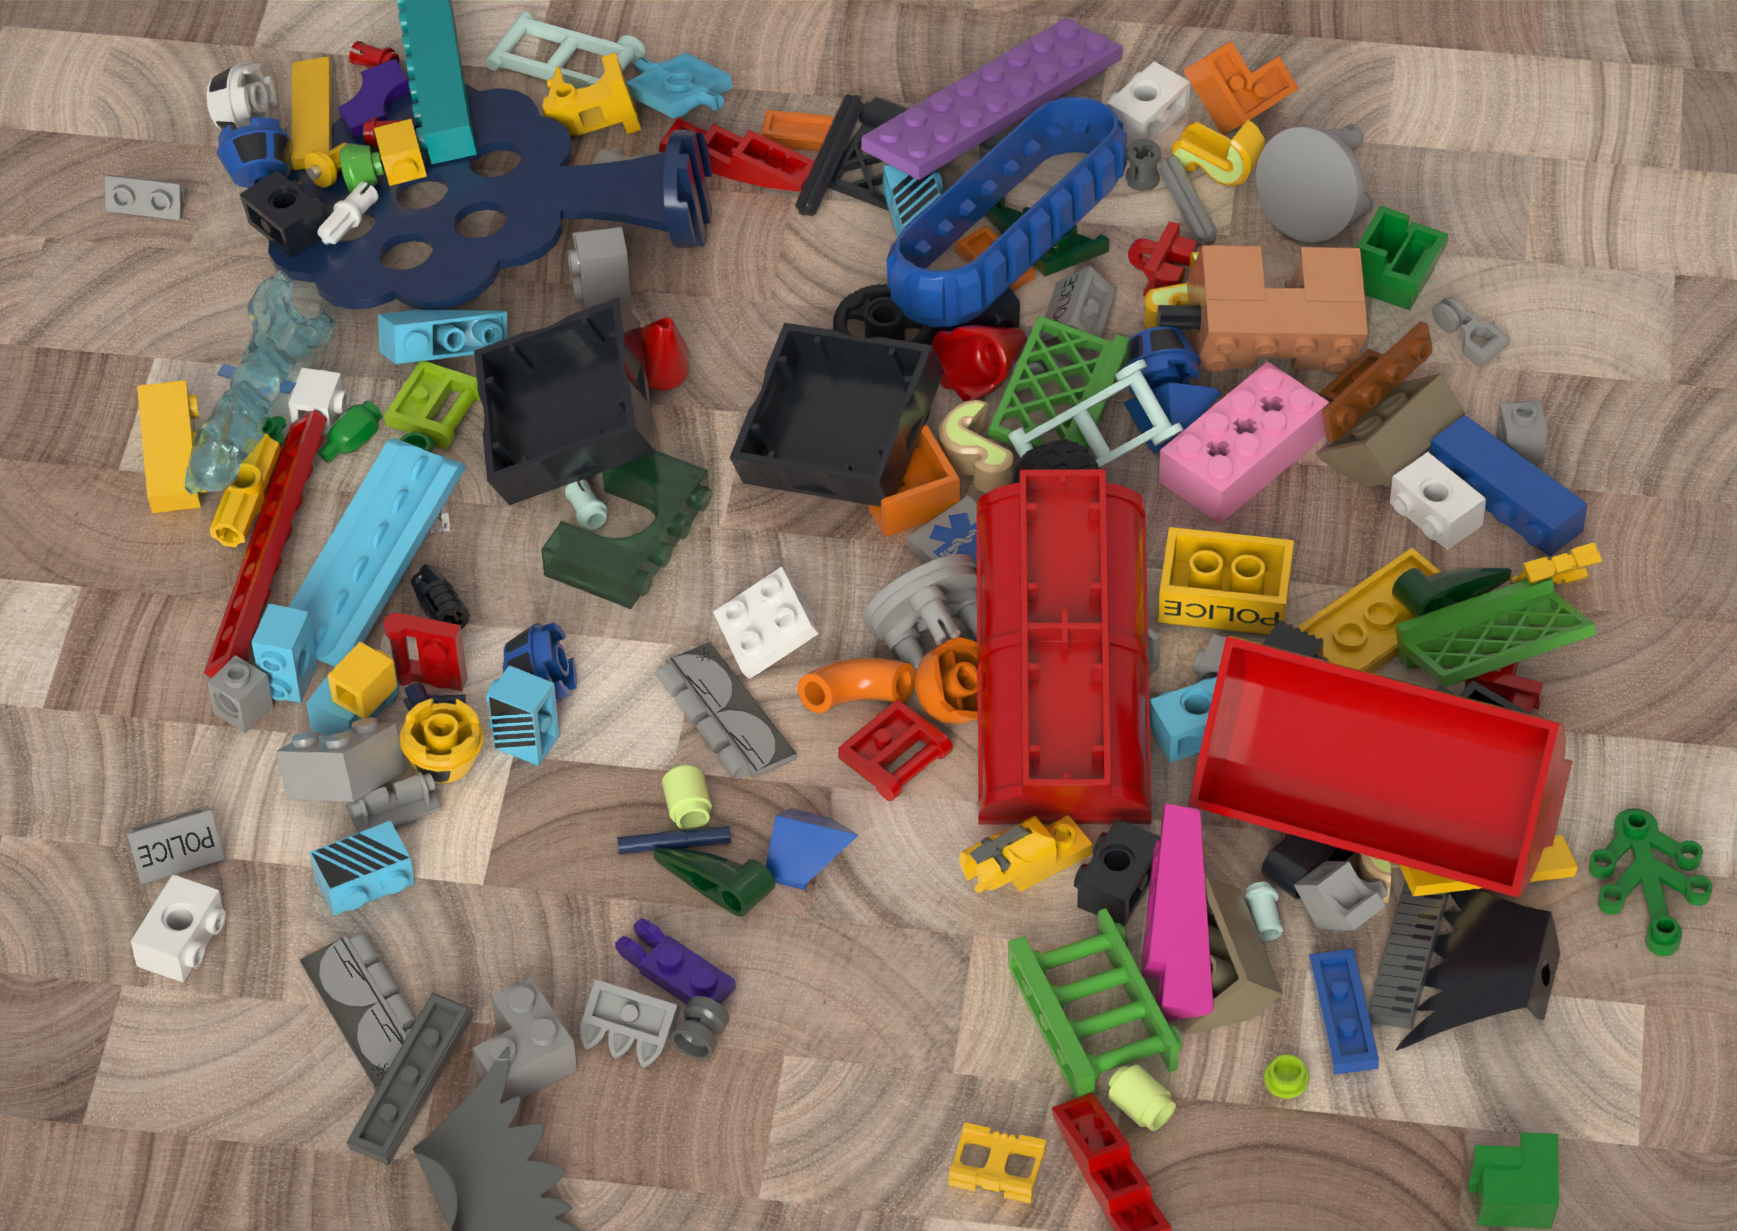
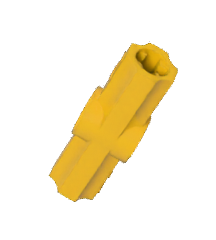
[210,432,281,548]

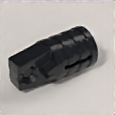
[410,564,470,630]

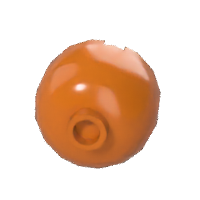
[915,637,978,725]

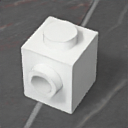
[289,368,348,435]

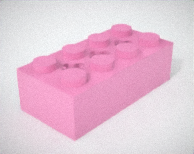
[1159,361,1329,524]

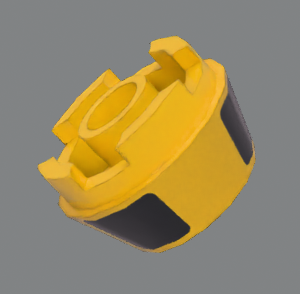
[399,698,485,783]

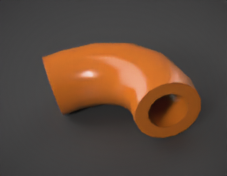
[798,658,915,713]

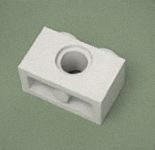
[1106,61,1190,144]
[1390,452,1486,550]
[131,874,226,983]

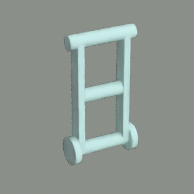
[485,12,646,89]
[1008,359,1183,468]

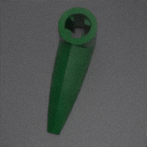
[1392,568,1512,618]
[653,848,775,917]

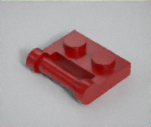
[383,613,468,691]
[838,699,953,801]

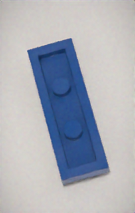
[1309,949,1379,1075]

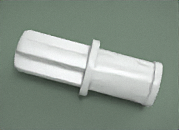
[317,182,378,245]

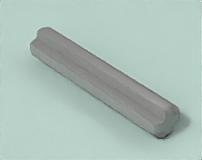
[1159,155,1217,245]

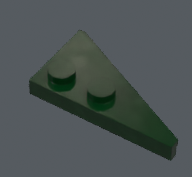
[984,197,1109,276]

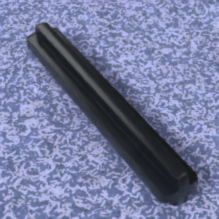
[795,94,864,216]

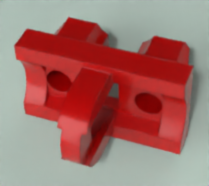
[1128,221,1198,296]
[1465,662,1543,714]

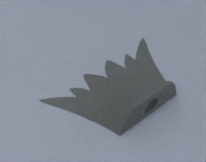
[412,1047,581,1231]

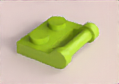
[384,361,480,449]

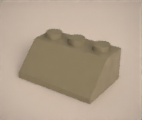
[1316,374,1465,488]
[1180,876,1283,1034]

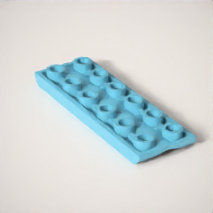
[289,438,466,666]

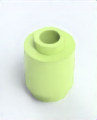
[662,764,712,830]
[1108,1064,1176,1131]

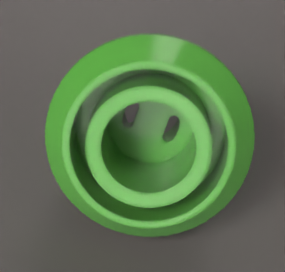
[339,143,385,193]

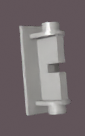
[105,174,188,220]
[346,772,442,833]

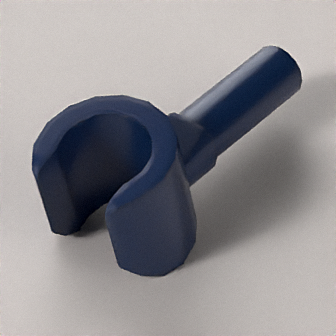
[404,683,466,711]

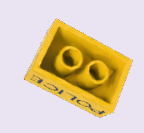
[1158,527,1294,635]

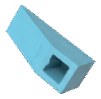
[378,310,508,364]

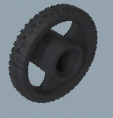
[833,283,936,345]

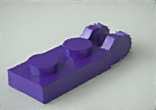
[615,918,736,1005]

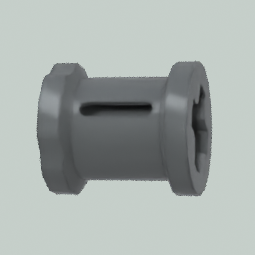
[1126,139,1161,191]

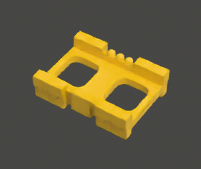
[1510,542,1602,585]
[949,1122,1047,1204]

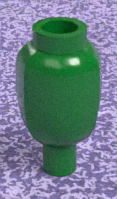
[318,400,383,464]

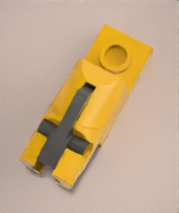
[959,815,1093,893]

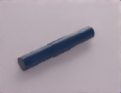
[617,826,731,854]

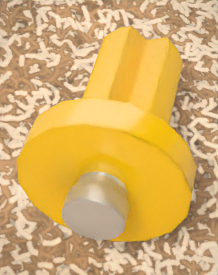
[305,143,346,188]

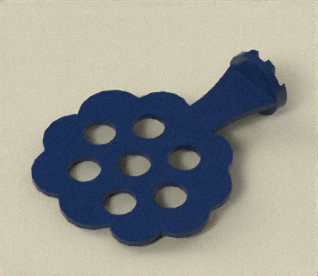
[268,84,712,310]

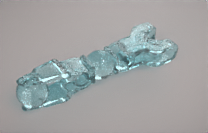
[185,270,336,494]

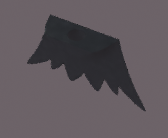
[1396,889,1560,1051]

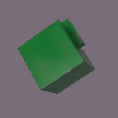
[1356,206,1448,310]
[1467,1132,1559,1229]

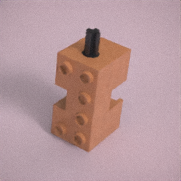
[1157,245,1368,374]

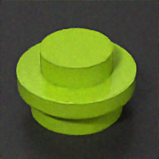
[1264,1054,1310,1099]

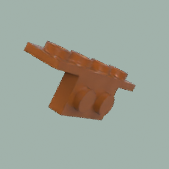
[1319,321,1432,443]

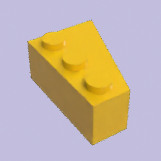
[137,380,207,513]

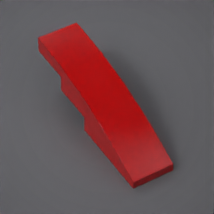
[658,118,814,192]
[1052,1093,1172,1231]

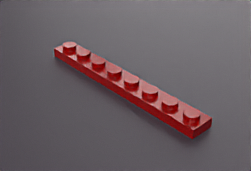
[204,410,327,678]

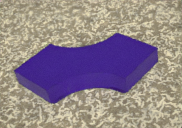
[338,59,410,138]

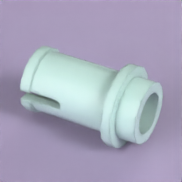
[565,479,608,530]
[1244,882,1283,941]

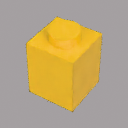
[374,119,427,186]
[328,642,397,719]

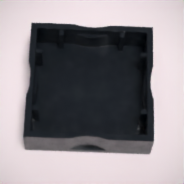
[474,297,657,505]
[729,322,944,507]

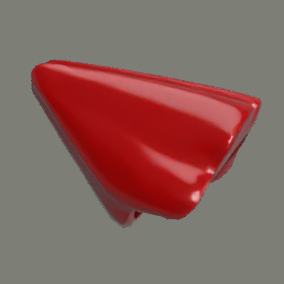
[641,317,690,391]
[932,325,1027,402]

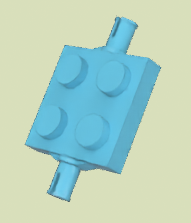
[627,52,733,118]

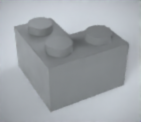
[567,226,632,310]
[276,718,406,802]
[472,977,577,1104]

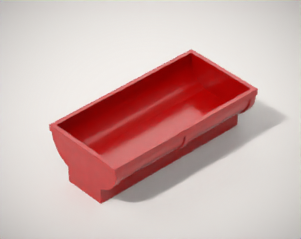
[976,469,1152,825]
[1188,636,1573,898]

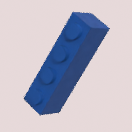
[1430,415,1587,557]

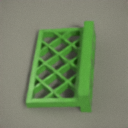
[987,315,1130,450]
[1395,578,1596,687]

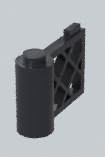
[828,97,909,211]

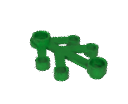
[1588,808,1713,956]

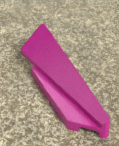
[1141,804,1214,1021]

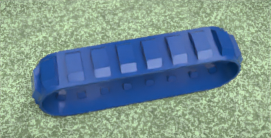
[886,97,1127,327]

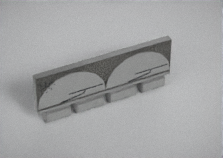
[656,642,796,779]
[299,934,417,1090]

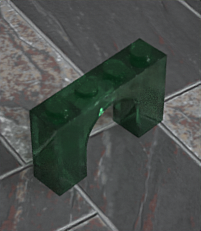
[541,450,712,609]

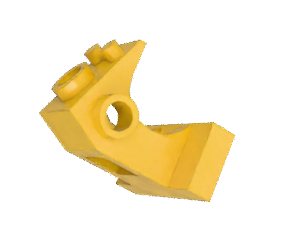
[543,52,642,136]

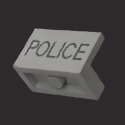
[1039,266,1116,352]
[123,806,225,884]

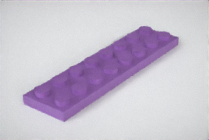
[861,18,1123,180]

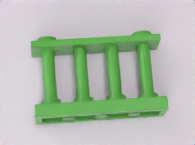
[1008,909,1183,1099]

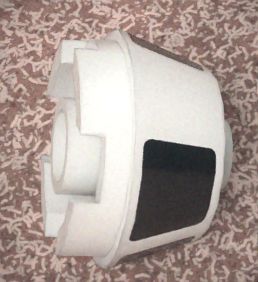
[207,61,277,131]

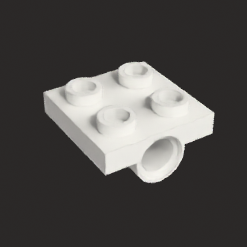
[713,567,819,679]

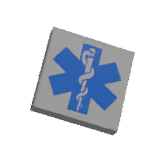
[907,496,977,564]

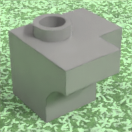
[1294,861,1389,933]

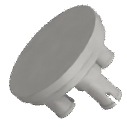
[1256,124,1374,243]
[863,554,977,673]

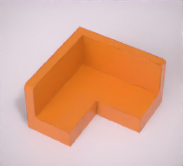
[1184,41,1299,135]
[868,425,960,537]

